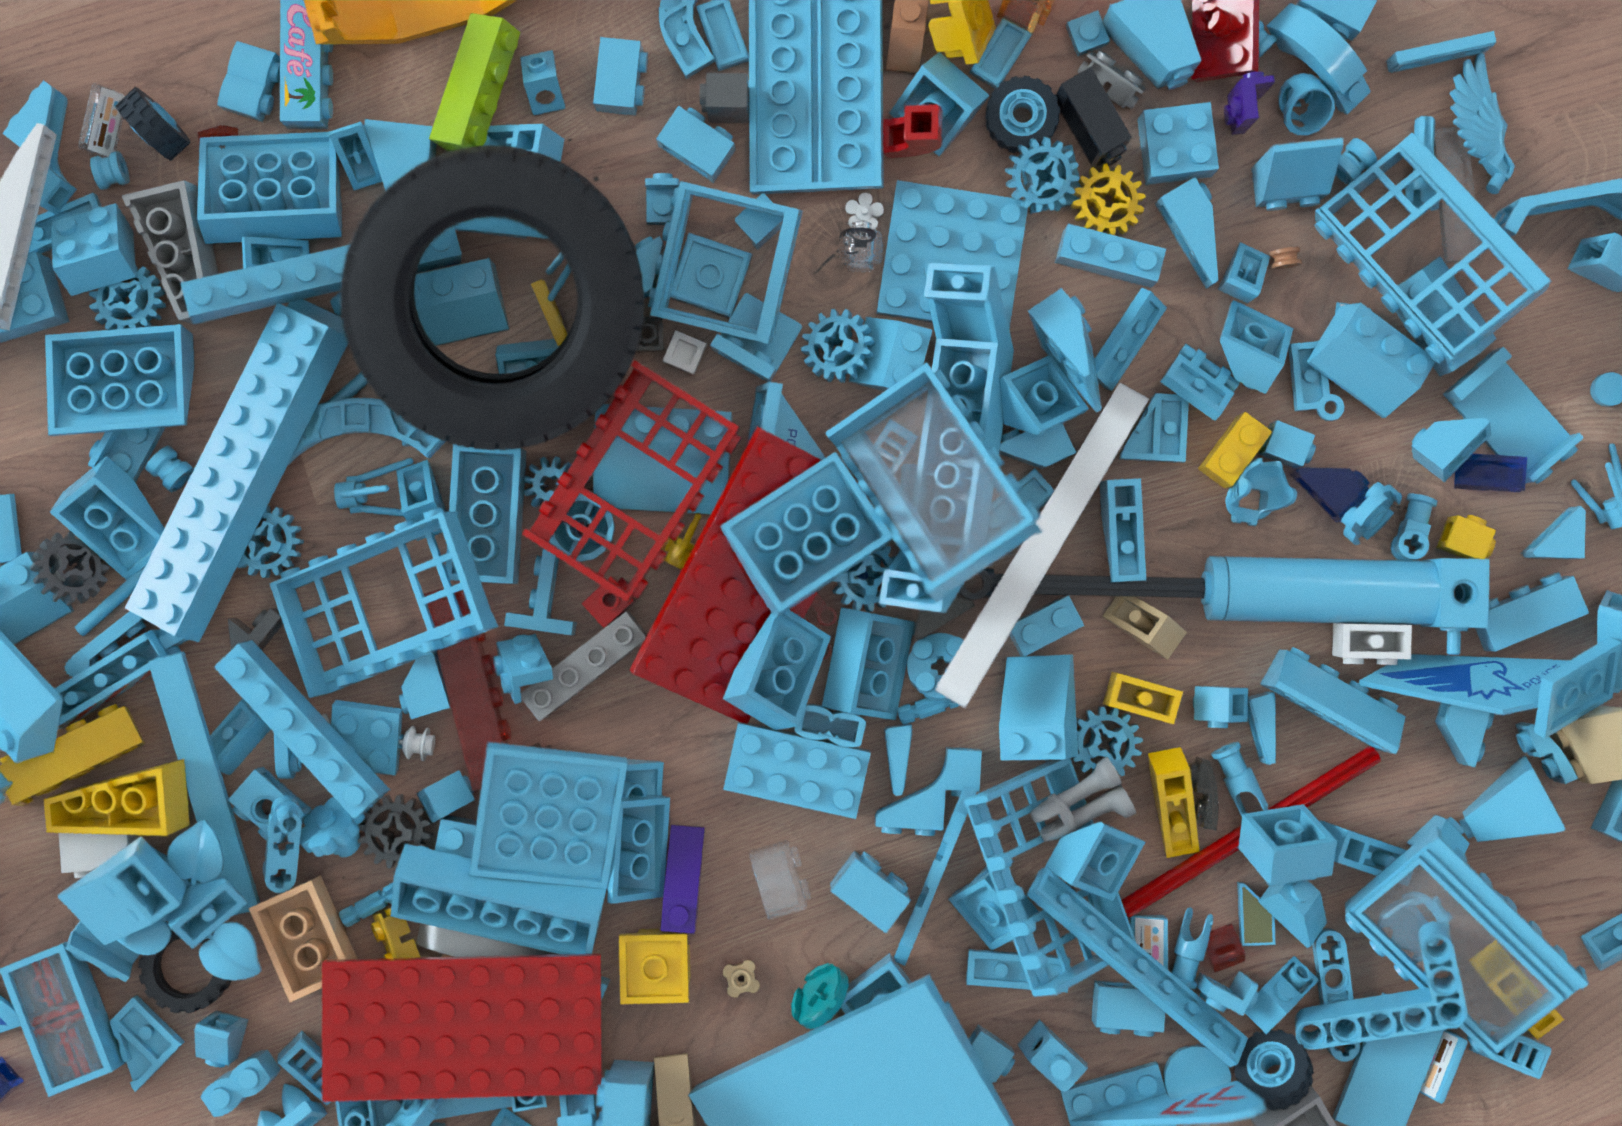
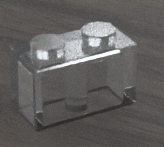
[749,840,812,920]

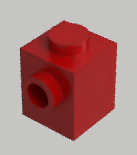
[581,576,636,628]

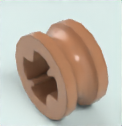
[1269,247,1302,270]

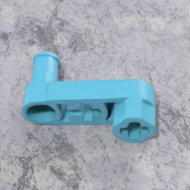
[262,795,302,893]

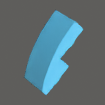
[1515,722,1578,784]

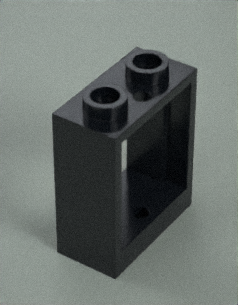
[1056,67,1132,168]

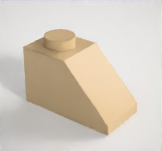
[1103,596,1187,660]

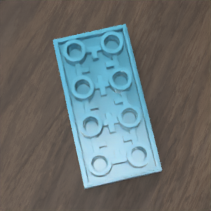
[1332,992,1444,1126]

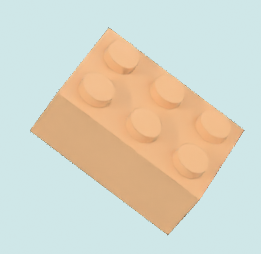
[249,875,357,1002]

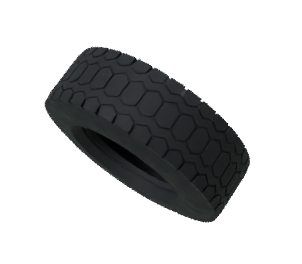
[340,145,644,450]

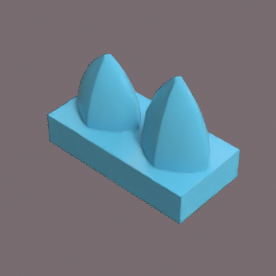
[257,1084,327,1126]

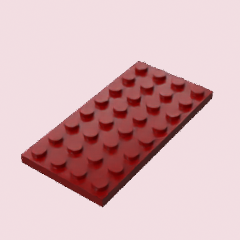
[629,426,868,724]
[322,954,602,1102]

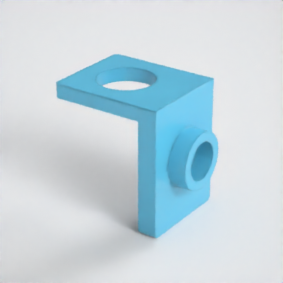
[520,50,565,115]

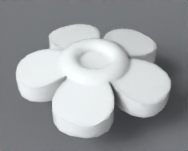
[845,193,884,230]

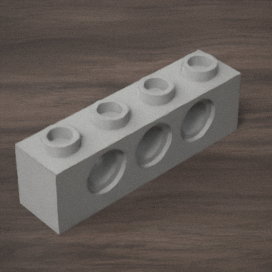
[521,611,647,722]

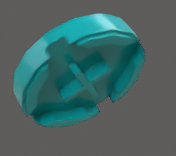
[791,963,849,1029]

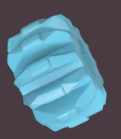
[523,456,572,508]

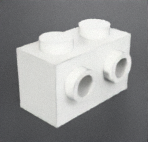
[1332,623,1412,665]

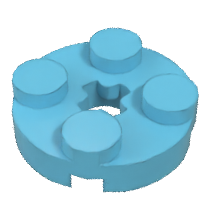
[1341,482,1402,545]
[907,633,964,701]

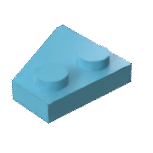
[1119,393,1189,463]
[109,995,185,1092]

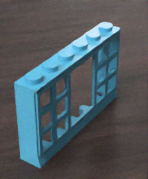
[1314,132,1551,368]
[269,508,498,698]
[964,758,1136,997]

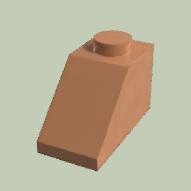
[886,0,929,75]

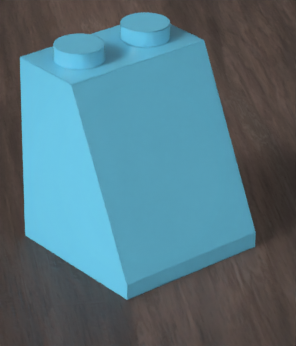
[1103,0,1201,90]

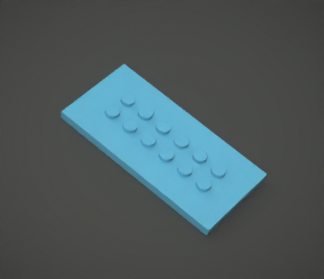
[749,0,884,195]

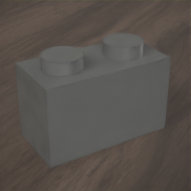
[700,73,749,123]

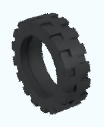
[138,929,232,1013]

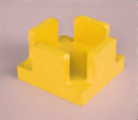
[928,0,996,64]
[619,929,690,1004]

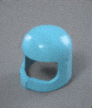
[1278,73,1335,135]

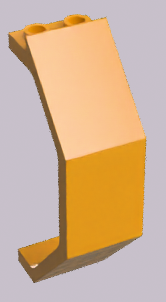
[304,0,517,44]

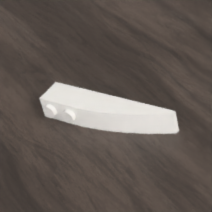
[0,123,57,330]

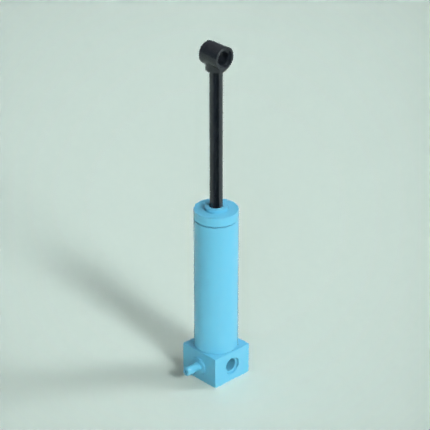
[958,556,1490,655]

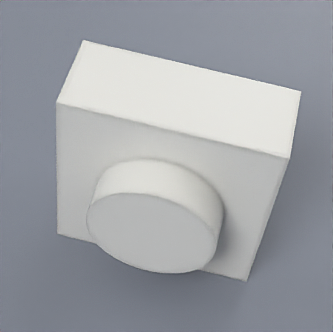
[663,330,707,375]

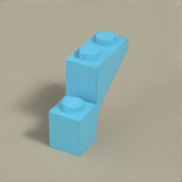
[2,80,77,215]
[874,747,982,836]

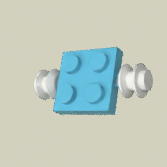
[322,700,435,775]

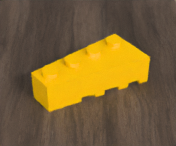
[0,704,146,807]
[43,759,190,836]

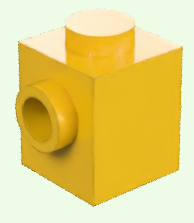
[1436,515,1496,559]

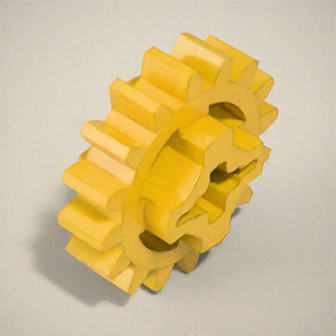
[1071,163,1146,235]

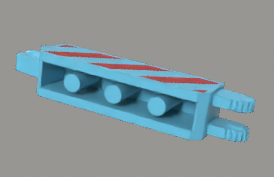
[54,629,187,730]

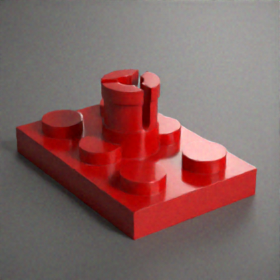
[1191,0,1260,82]

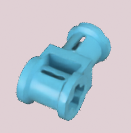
[1390,493,1438,560]

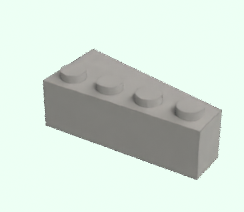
[121,180,227,325]

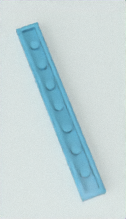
[148,651,260,916]
[1027,866,1248,1067]

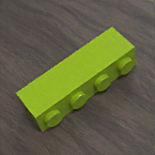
[429,13,521,152]

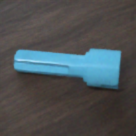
[1404,116,1439,211]

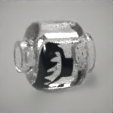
[839,221,883,272]

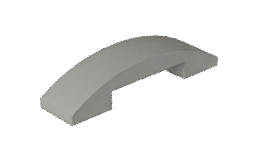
[416,923,552,957]

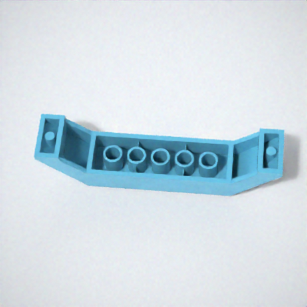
[879,263,1014,613]

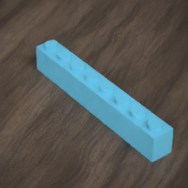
[180,227,462,324]

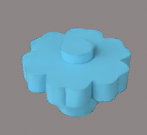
[300,797,365,858]

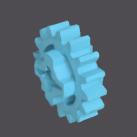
[1005,137,1079,212]
[89,265,166,330]
[801,309,875,383]
[237,505,304,578]
[832,546,896,612]
[1072,706,1143,776]

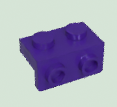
[1224,72,1275,135]

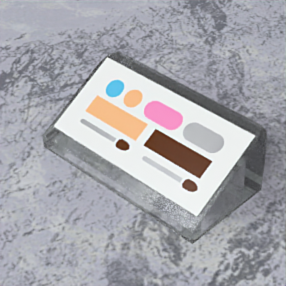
[78,83,125,158]

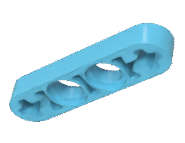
[1312,928,1360,1062]

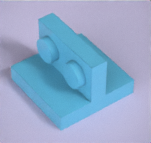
[948,865,1039,951]

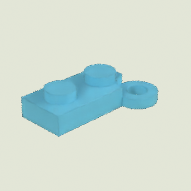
[1288,341,1345,421]

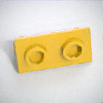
[371,907,421,958]

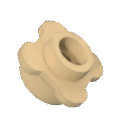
[723,960,760,998]

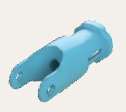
[1211,742,1269,817]
[1172,907,1214,989]

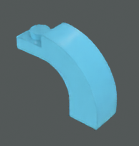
[1267,3,1371,114]

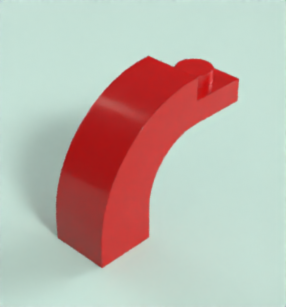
[883,104,943,158]

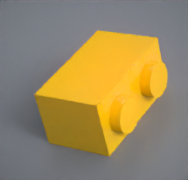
[1198,412,1272,489]
[1103,672,1183,724]

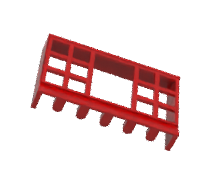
[522,360,742,602]

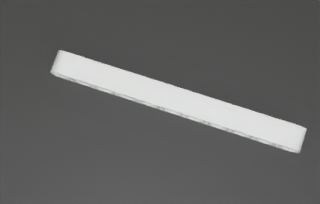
[935,382,1149,708]

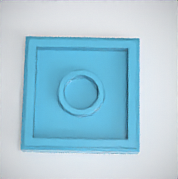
[670,233,752,318]

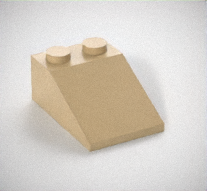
[1552,705,1622,784]

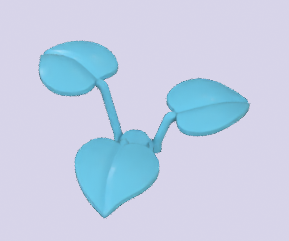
[117,819,262,980]

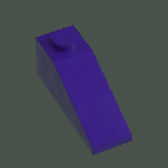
[660,824,705,934]

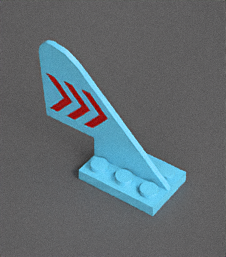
[1059,1061,1266,1126]

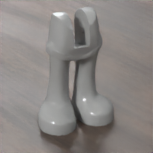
[1030,757,1136,842]

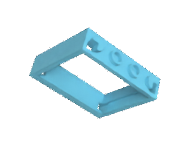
[648,181,803,344]

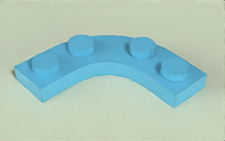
[659,0,715,79]

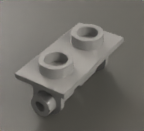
[1077,50,1146,110]

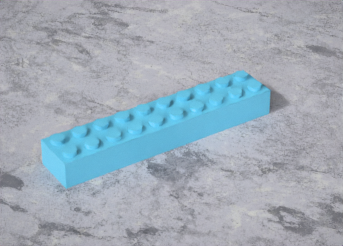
[125,303,348,642]

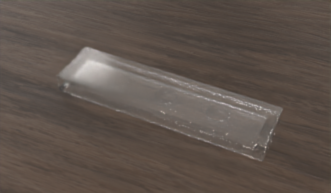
[1434,127,1481,263]

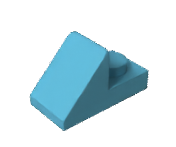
[242,237,309,269]

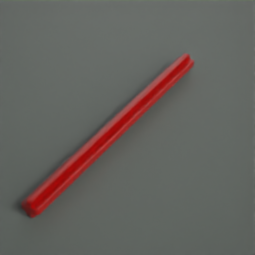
[1121,746,1381,918]

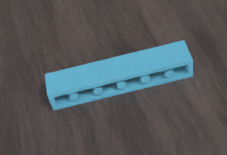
[214,640,390,819]

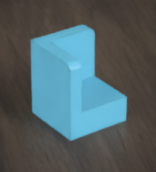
[735,193,784,250]

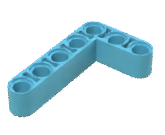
[1295,921,1468,1050]

